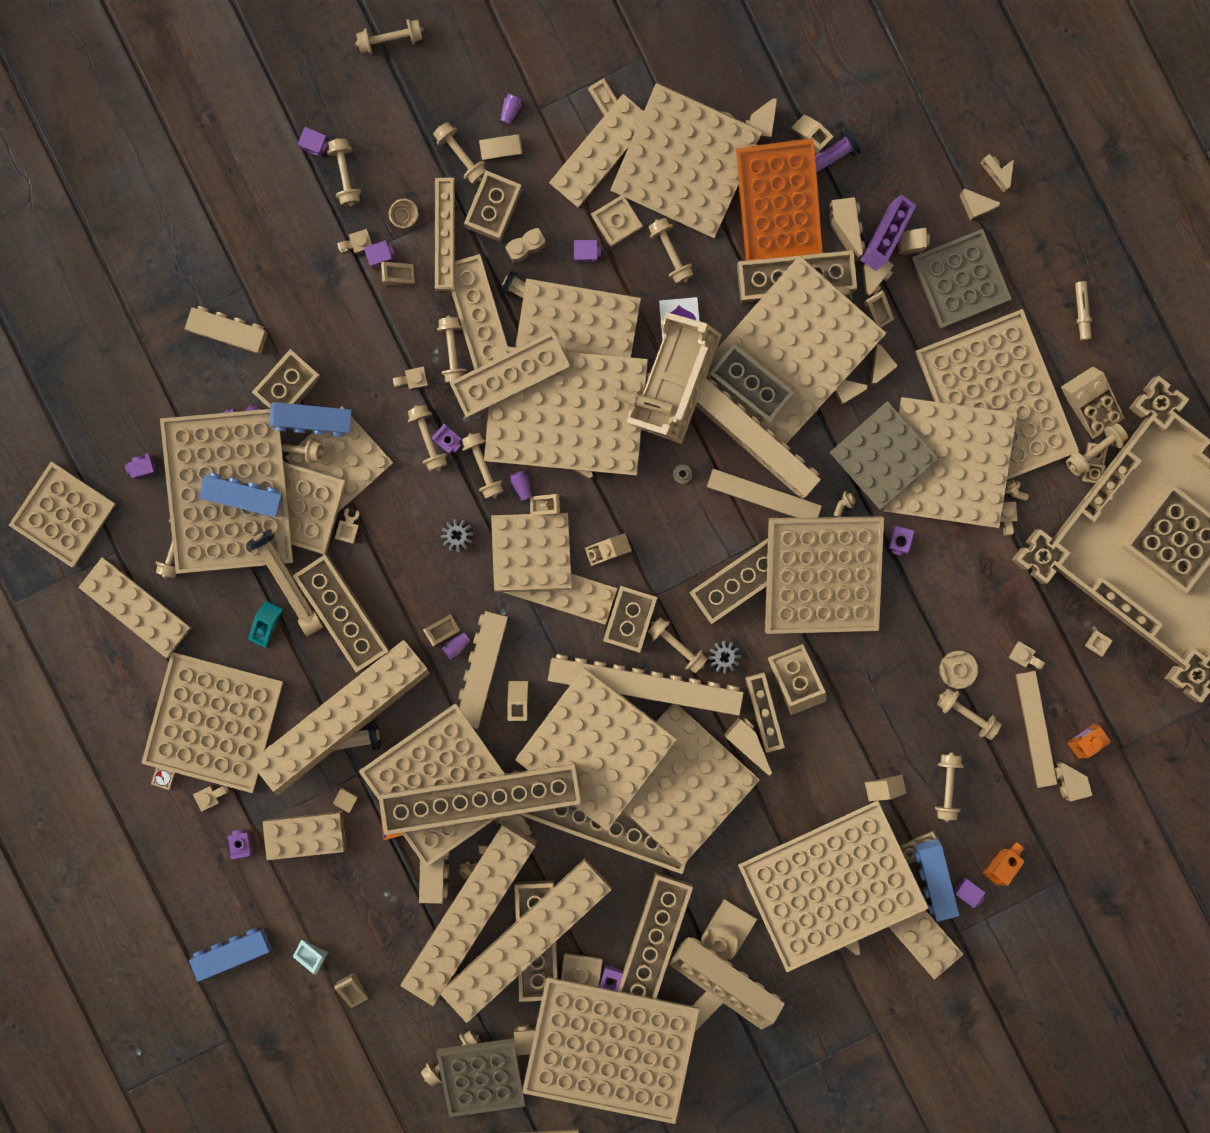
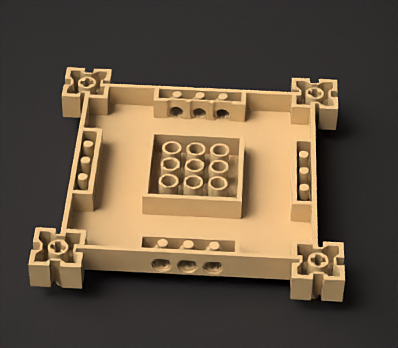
[1012,375,1210,703]

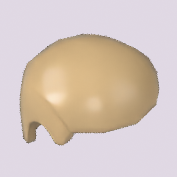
[388,198,419,229]

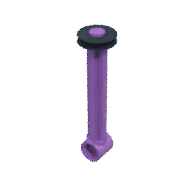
[815,129,861,173]

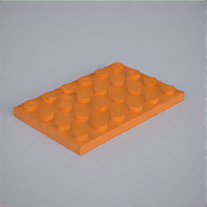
[735,138,822,261]

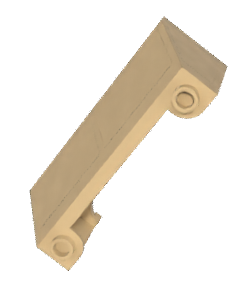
[626,312,722,444]

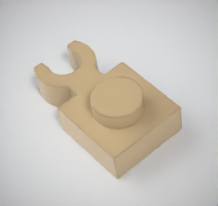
[335,508,360,544]

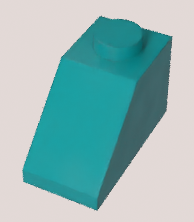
[248,601,282,648]

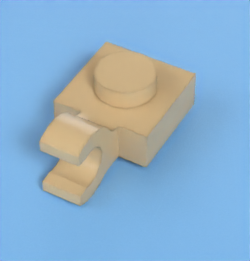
[337,229,372,254]
[393,366,428,390]
[1000,502,1017,536]
[1008,641,1045,669]
[193,785,230,812]

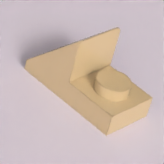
[980,154,1014,193]

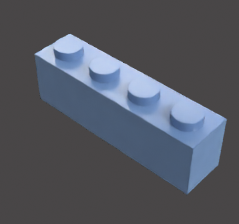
[269,402,351,437]
[199,473,283,517]
[914,839,959,922]
[189,927,272,982]

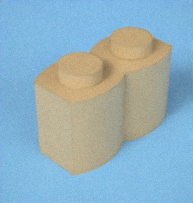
[505,228,546,263]

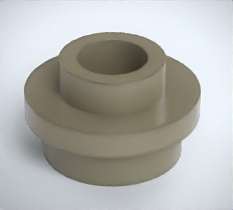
[673,465,692,484]

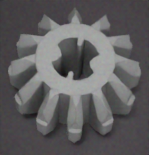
[441,519,474,552]
[708,641,741,674]

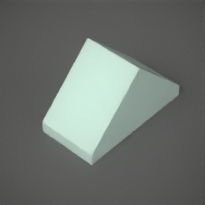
[293,940,328,975]

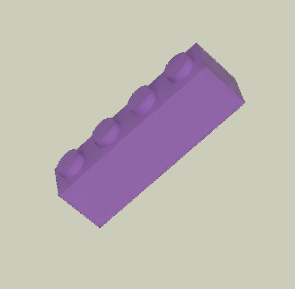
[860,195,916,271]

